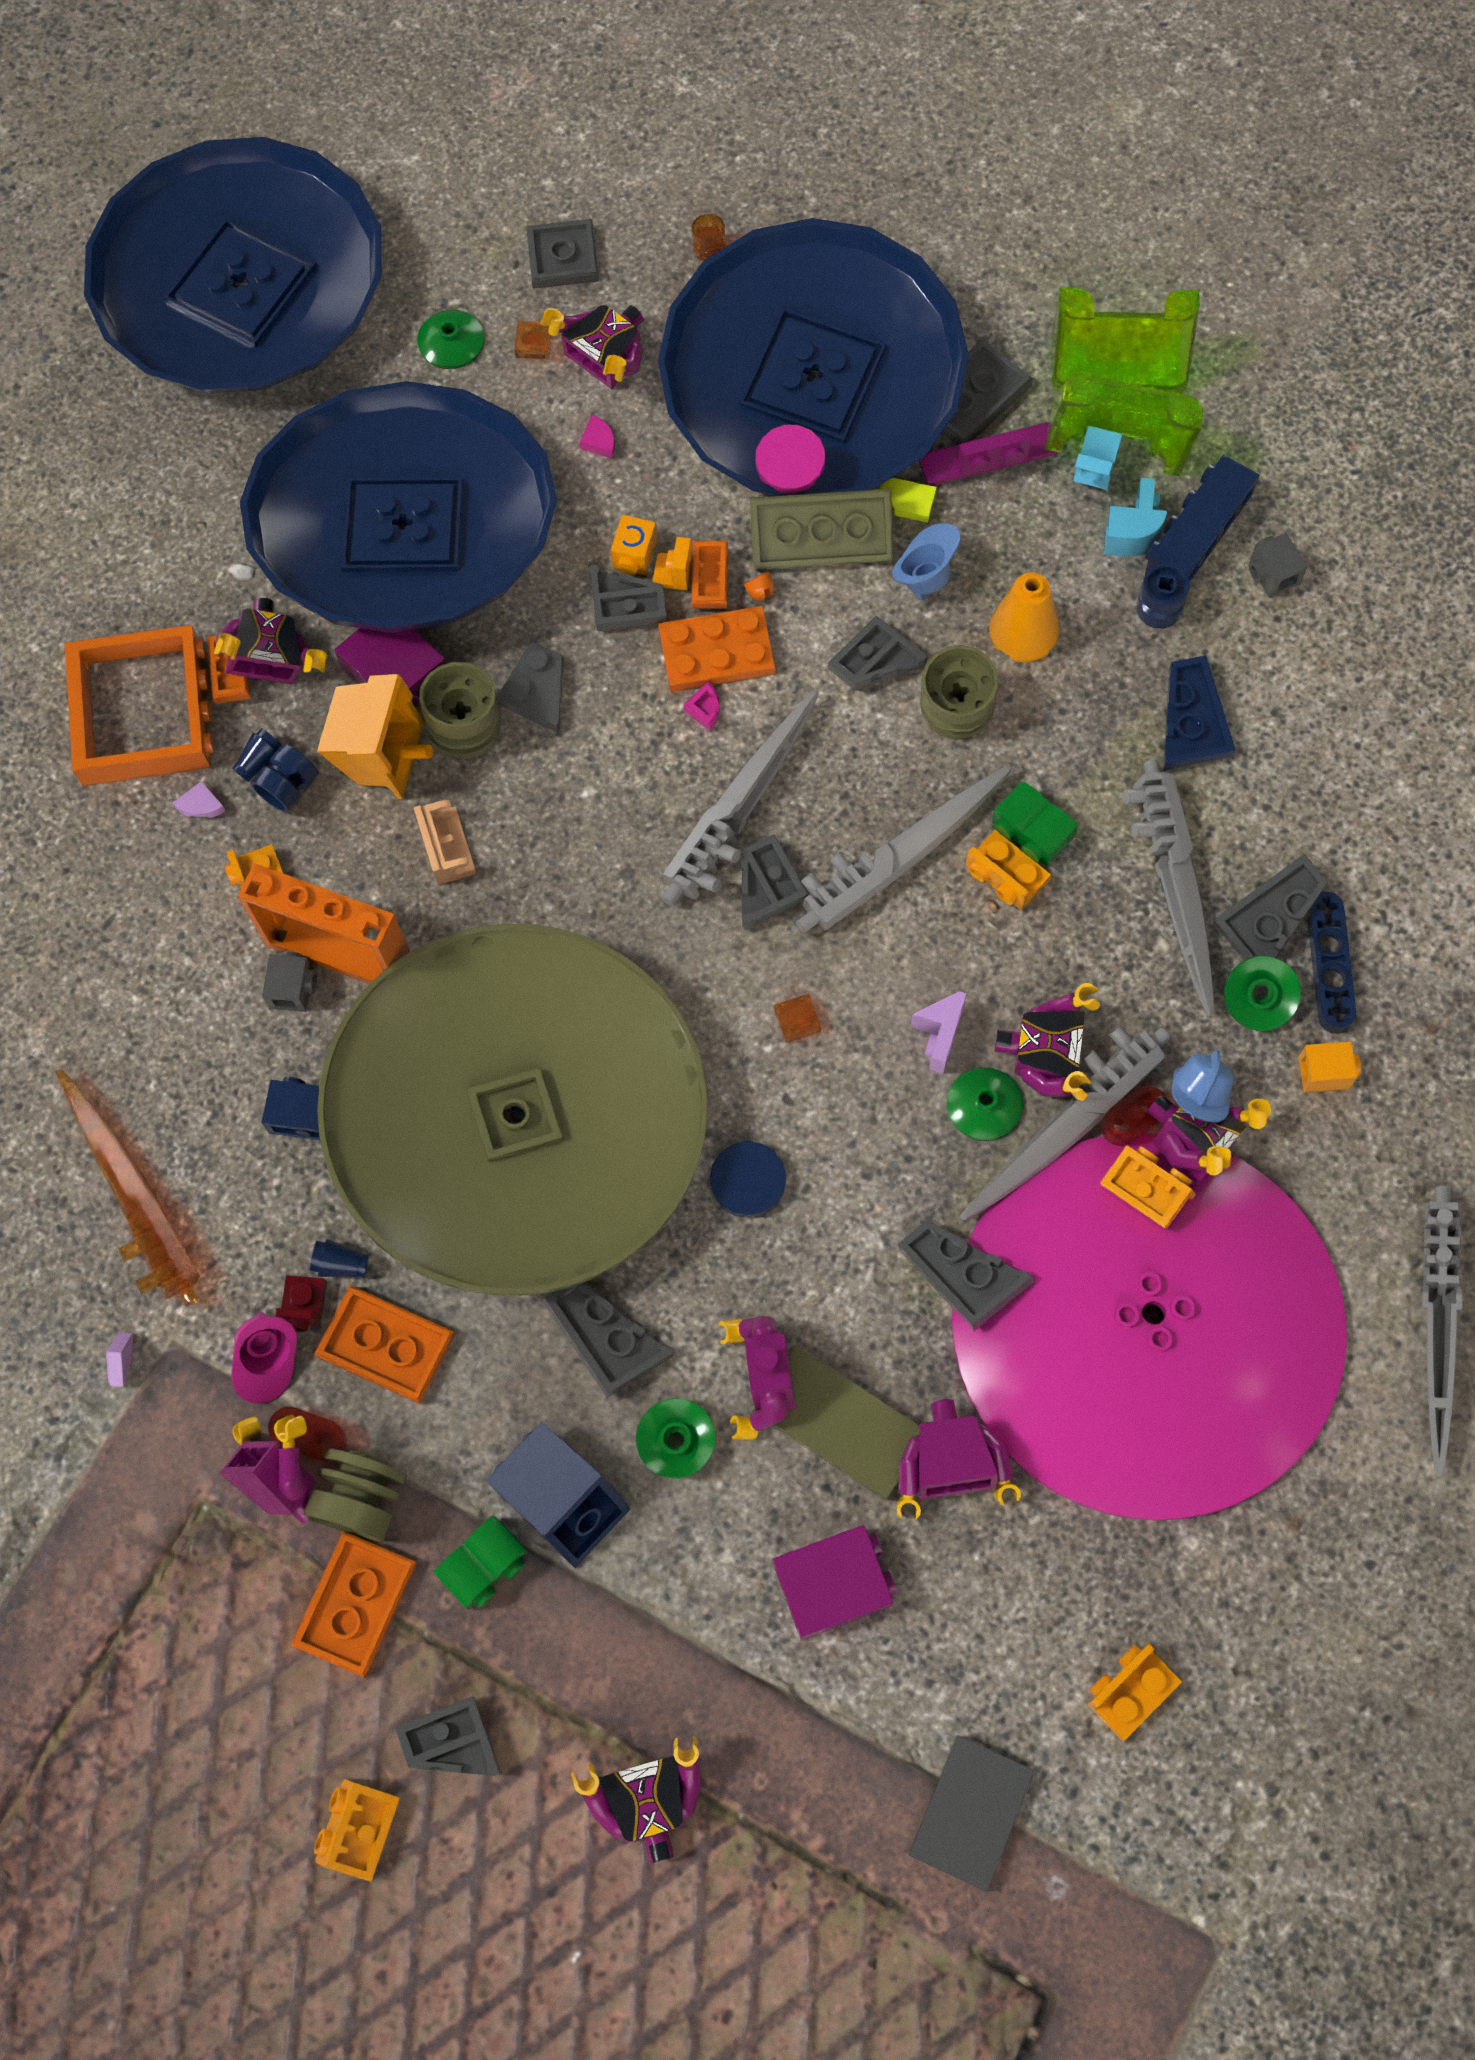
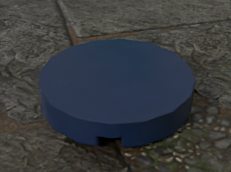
[710,1141,786,1218]

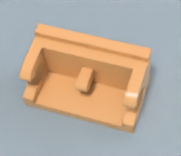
[413,800,477,886]

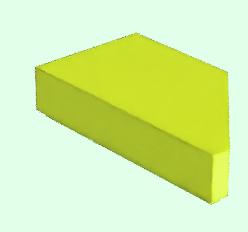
[875,478,937,523]

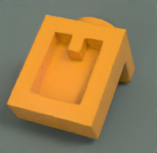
[653,537,692,591]
[224,844,284,888]

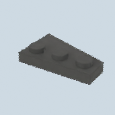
[1214,854,1328,960]
[898,1220,1034,1331]
[543,1282,674,1398]

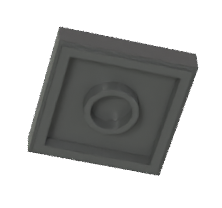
[526,219,599,288]

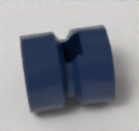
[1137,563,1190,629]
[250,744,319,813]

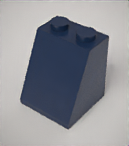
[485,1422,630,1568]

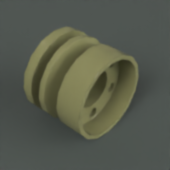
[920,645,999,739]
[419,662,501,759]
[303,1449,407,1542]

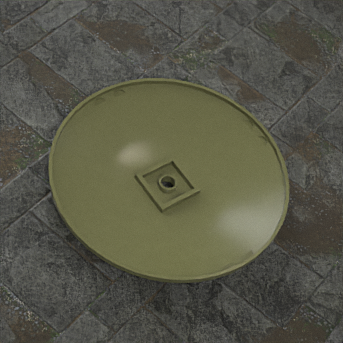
[317,924,707,1296]

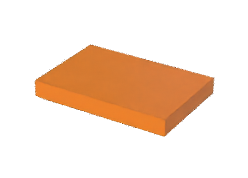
[314,1285,455,1405]
[290,1531,418,1678]

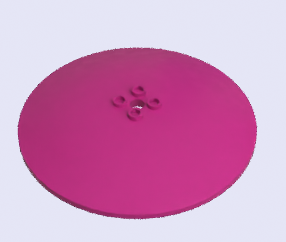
[952,1133,1347,1521]

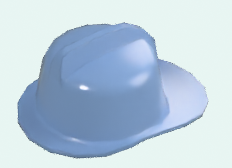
[892,523,961,601]
[1171,1050,1235,1123]

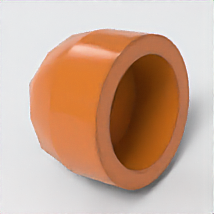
[744,571,775,601]

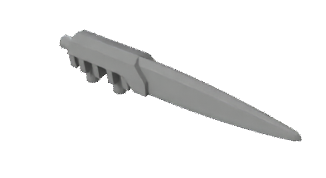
[661,691,819,906]
[1123,760,1215,1016]
[796,764,1012,933]
[958,1025,1171,1221]
[1422,1186,1463,1479]

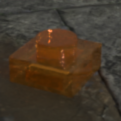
[514,321,552,359]
[773,994,821,1043]

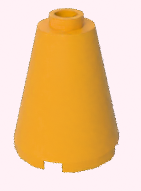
[989,572,1060,662]

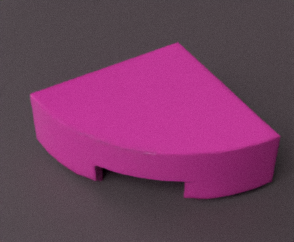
[580,415,615,459]
[684,681,720,732]

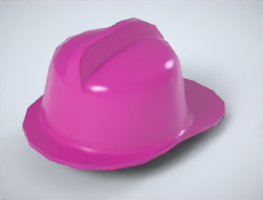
[231,1312,297,1404]

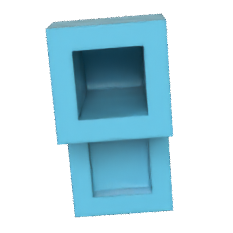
[1073,425,1124,490]
[1104,478,1167,557]

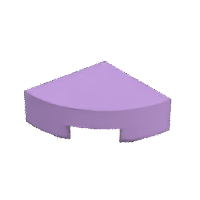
[173,781,225,818]
[106,1332,133,1387]

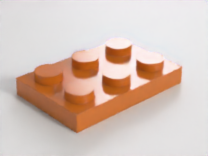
[658,606,775,692]

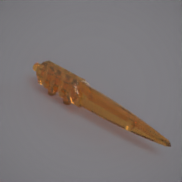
[55,1070,200,1306]

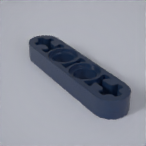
[1307,891,1356,1034]

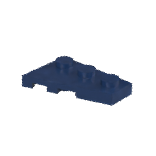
[1163,655,1236,771]

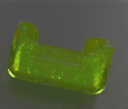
[1051,288,1200,398]
[1045,374,1203,476]

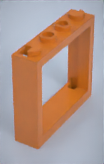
[65,625,215,786]
[238,863,410,984]

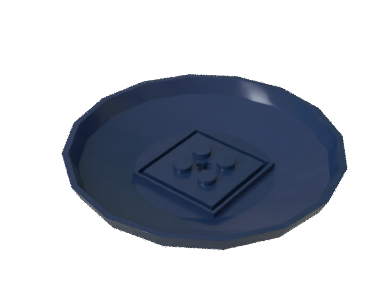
[84,137,382,394]
[657,218,969,496]
[240,381,557,633]

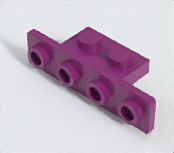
[919,422,1060,486]

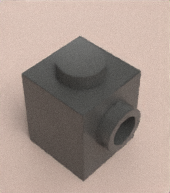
[1249,533,1307,598]
[262,951,317,1012]

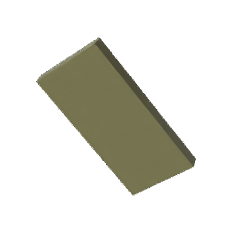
[750,489,894,570]
[753,1345,919,1501]

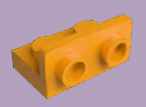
[966,830,1051,911]
[1100,1145,1196,1230]
[1087,1643,1182,1742]
[314,1779,400,1882]

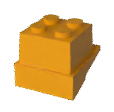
[317,674,433,799]

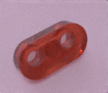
[1100,1086,1168,1146]
[268,1407,347,1462]

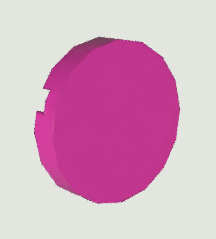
[756,425,825,494]

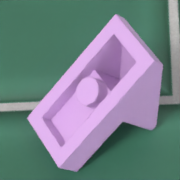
[911,991,967,1074]

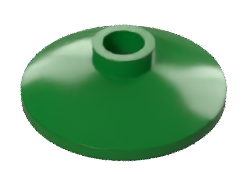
[417,310,485,369]
[1224,956,1301,1031]
[947,1068,1023,1141]
[636,1398,716,1479]

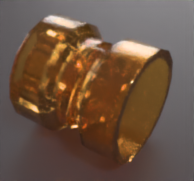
[692,214,726,261]

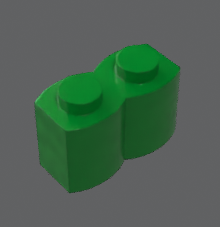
[992,781,1078,866]
[433,1515,529,1610]

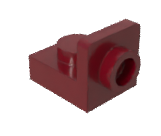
[275,1275,327,1332]

